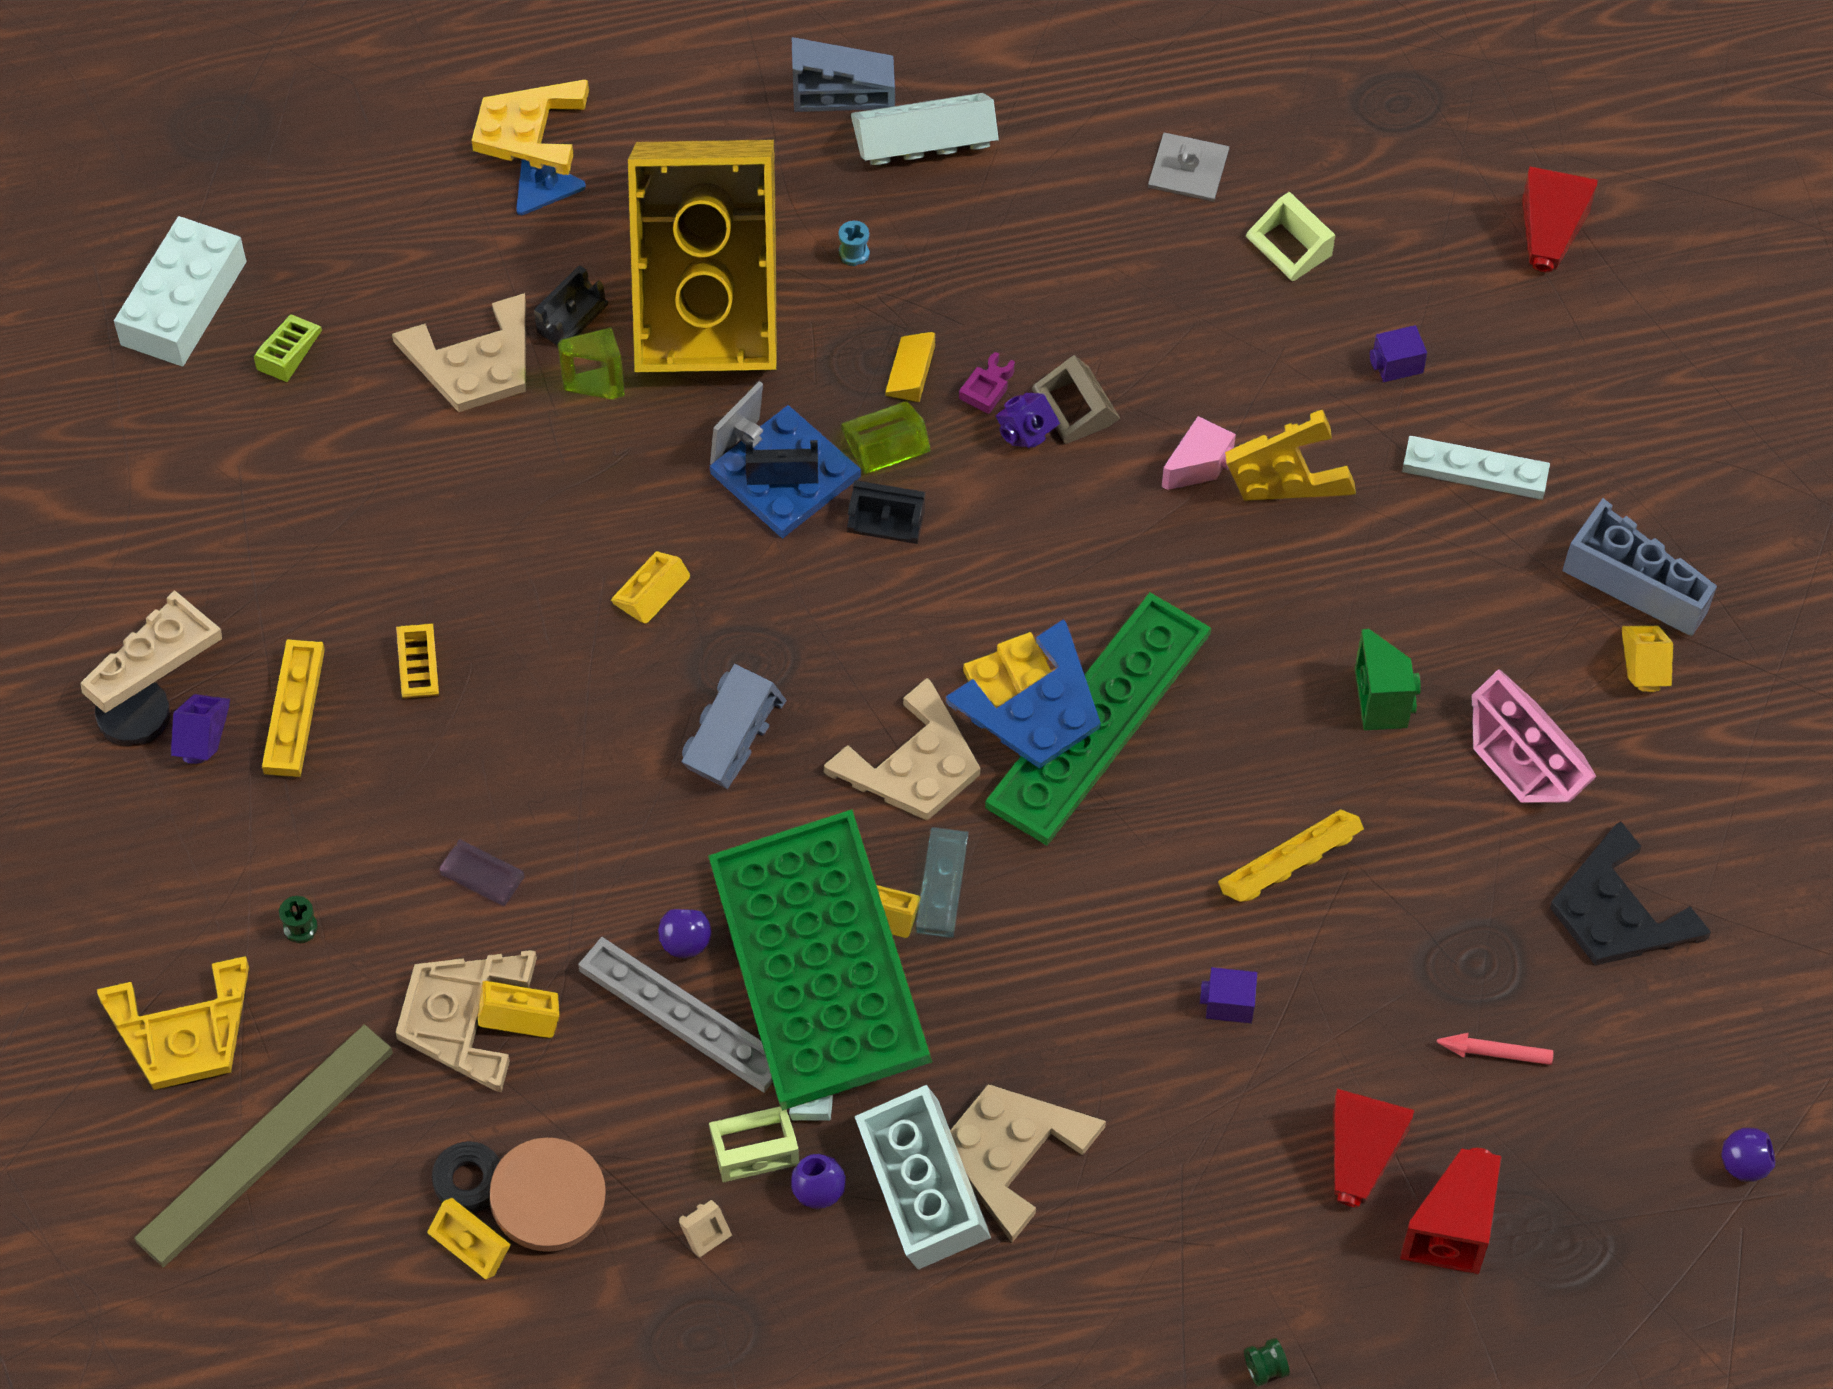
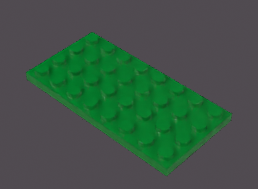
[708,809,932,1111]

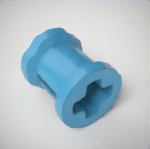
[838,220,870,266]

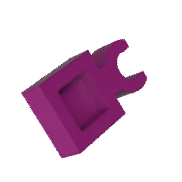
[959,352,1015,414]

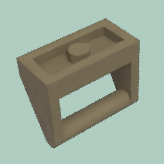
[1032,355,1120,444]

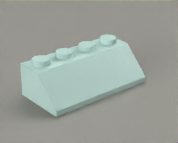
[851,93,999,165]

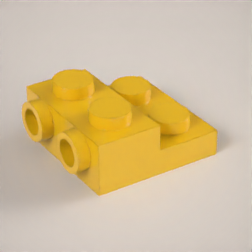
[963,632,1056,708]

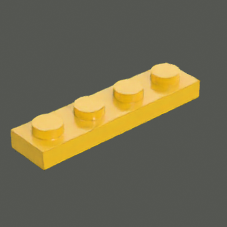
[262,639,325,777]
[1218,809,1364,902]

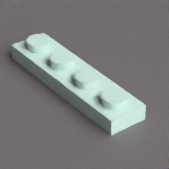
[1402,436,1550,500]

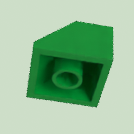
[1355,629,1421,731]

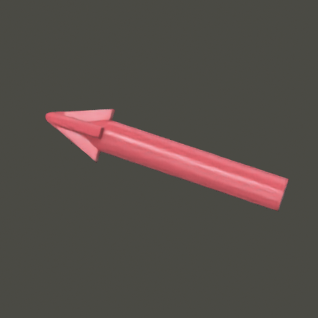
[1436,1033,1553,1065]

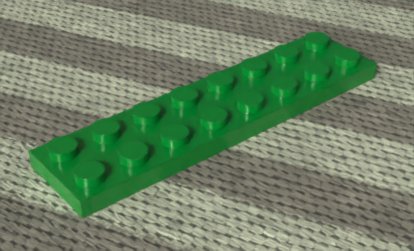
[985,592,1211,846]

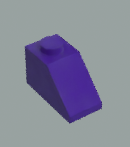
[171,694,230,764]

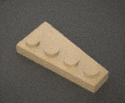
[81,590,222,713]

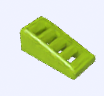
[254,314,322,382]

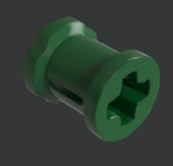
[279,896,318,944]

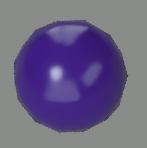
[658,909,711,959]
[1721,1128,1775,1182]
[791,1154,846,1210]

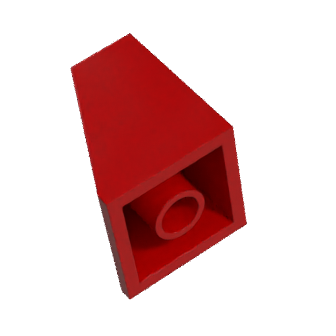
[1400,1148,1501,1274]

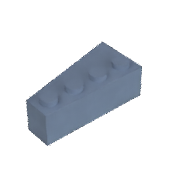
[1562,498,1717,636]

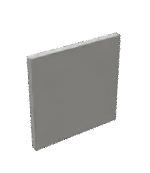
[1148,133,1230,202]
[710,381,763,464]

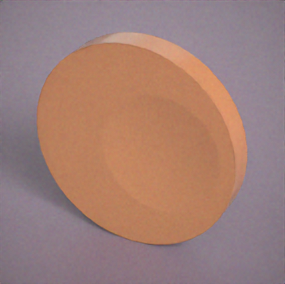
[490,1138,606,1252]

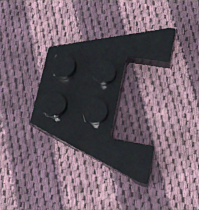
[1550,821,1711,966]

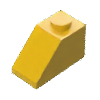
[1622,626,1673,692]

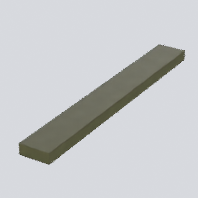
[134,1024,393,1268]

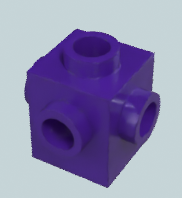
[995,392,1060,448]

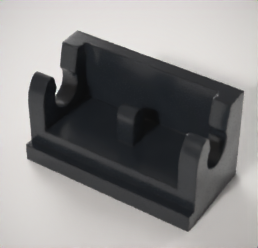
[534,265,608,350]
[745,440,819,485]
[847,480,925,544]

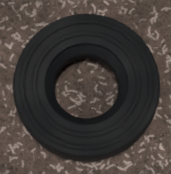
[432,1141,500,1213]

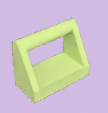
[1246,192,1335,281]
[709,1106,799,1182]

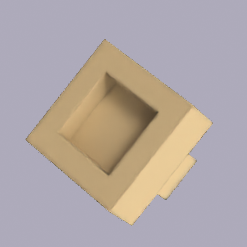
[679,1200,732,1257]

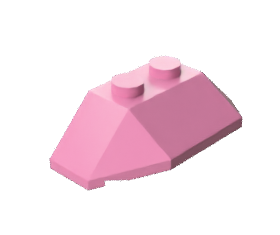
[1472,669,1596,803]

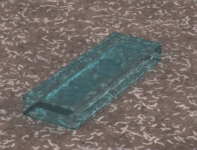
[916,827,969,938]

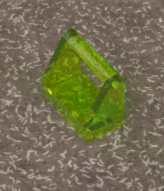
[558,328,625,399]
[841,401,931,474]

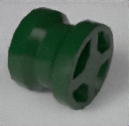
[1244,1338,1290,1387]

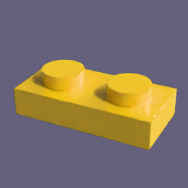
[427,1198,511,1279]

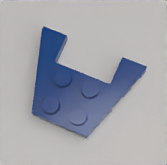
[946,619,1101,768]

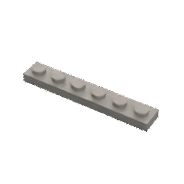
[578,937,773,1093]

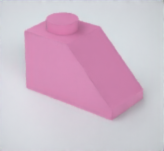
[1162,416,1236,490]

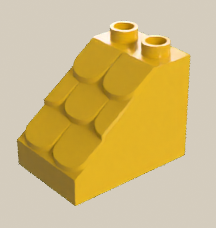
[628,140,777,372]

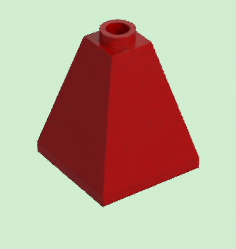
[1522,166,1598,272]
[1333,1089,1414,1208]

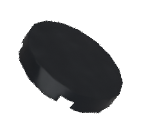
[95,682,170,746]

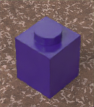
[1370,325,1427,382]
[1200,967,1257,1024]

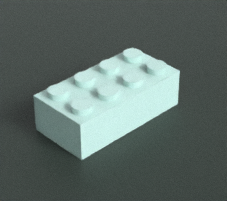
[114,216,246,367]
[855,1085,991,1270]

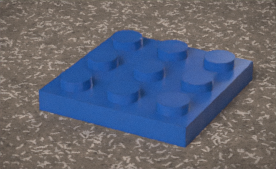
[710,405,861,539]

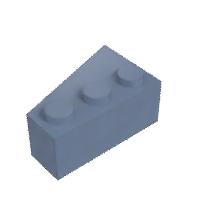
[792,37,895,112]
[682,664,787,789]

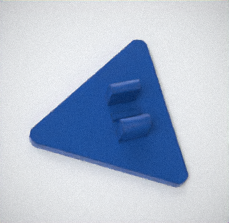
[517,159,586,216]

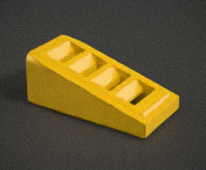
[396,624,439,699]

